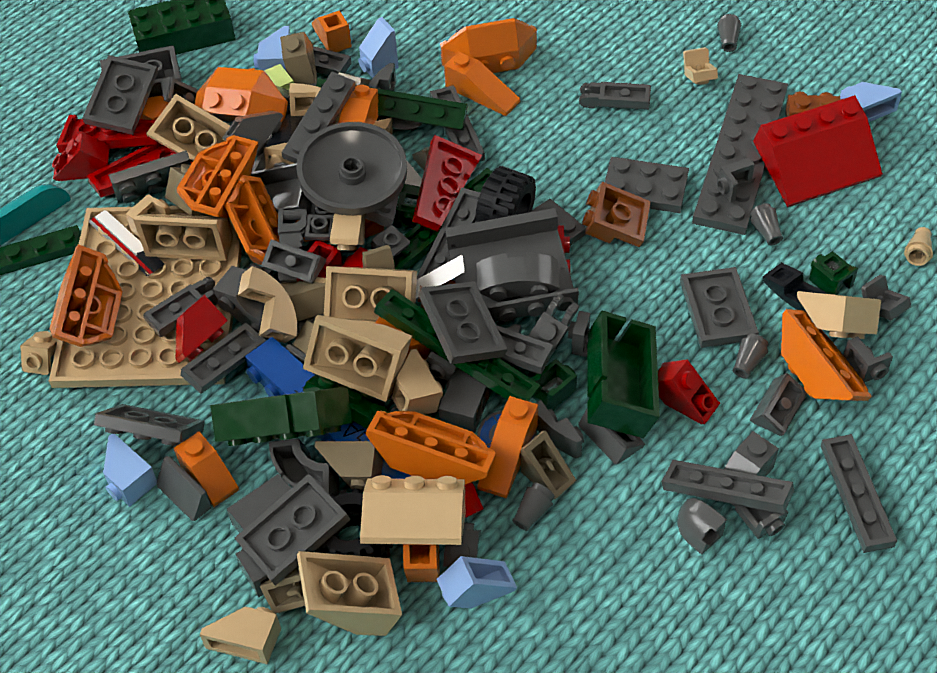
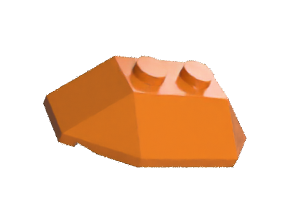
[440,18,537,73]
[194,67,288,122]
[177,135,258,218]
[224,175,279,265]
[49,244,123,347]
[781,309,872,401]
[366,411,496,484]

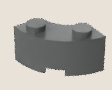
[476,252,560,302]
[213,266,269,340]
[269,438,339,496]

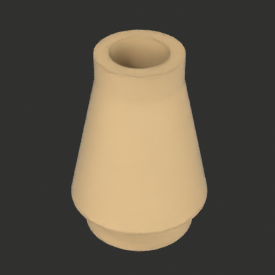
[904,227,933,266]

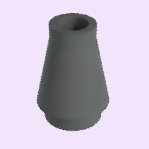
[717,14,742,52]
[750,203,783,246]
[732,333,769,379]
[512,482,555,531]

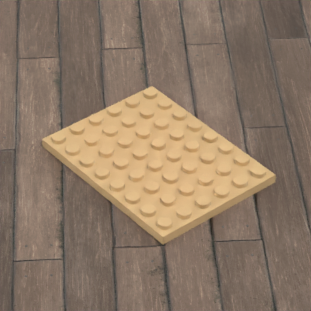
[49,206,242,388]

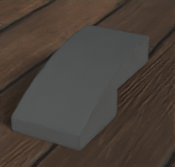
[368,63,396,91]

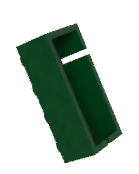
[128,0,236,55]
[587,310,660,439]
[210,386,352,446]

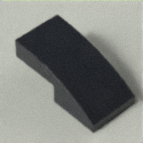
[762,262,826,314]

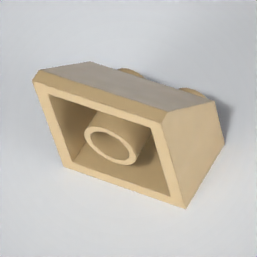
[797,291,881,339]

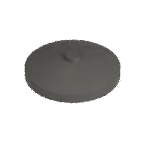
[296,122,407,215]

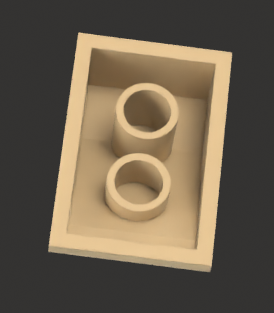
[324,266,417,323]
[303,315,412,402]
[297,551,402,636]

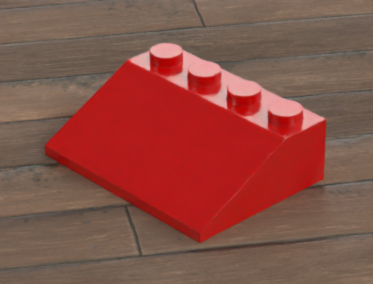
[753,95,883,207]

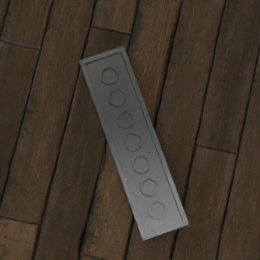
[692,74,788,235]

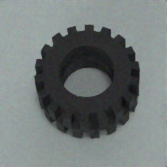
[475,166,536,222]
[315,489,393,558]

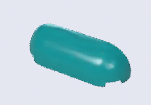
[0,184,71,246]

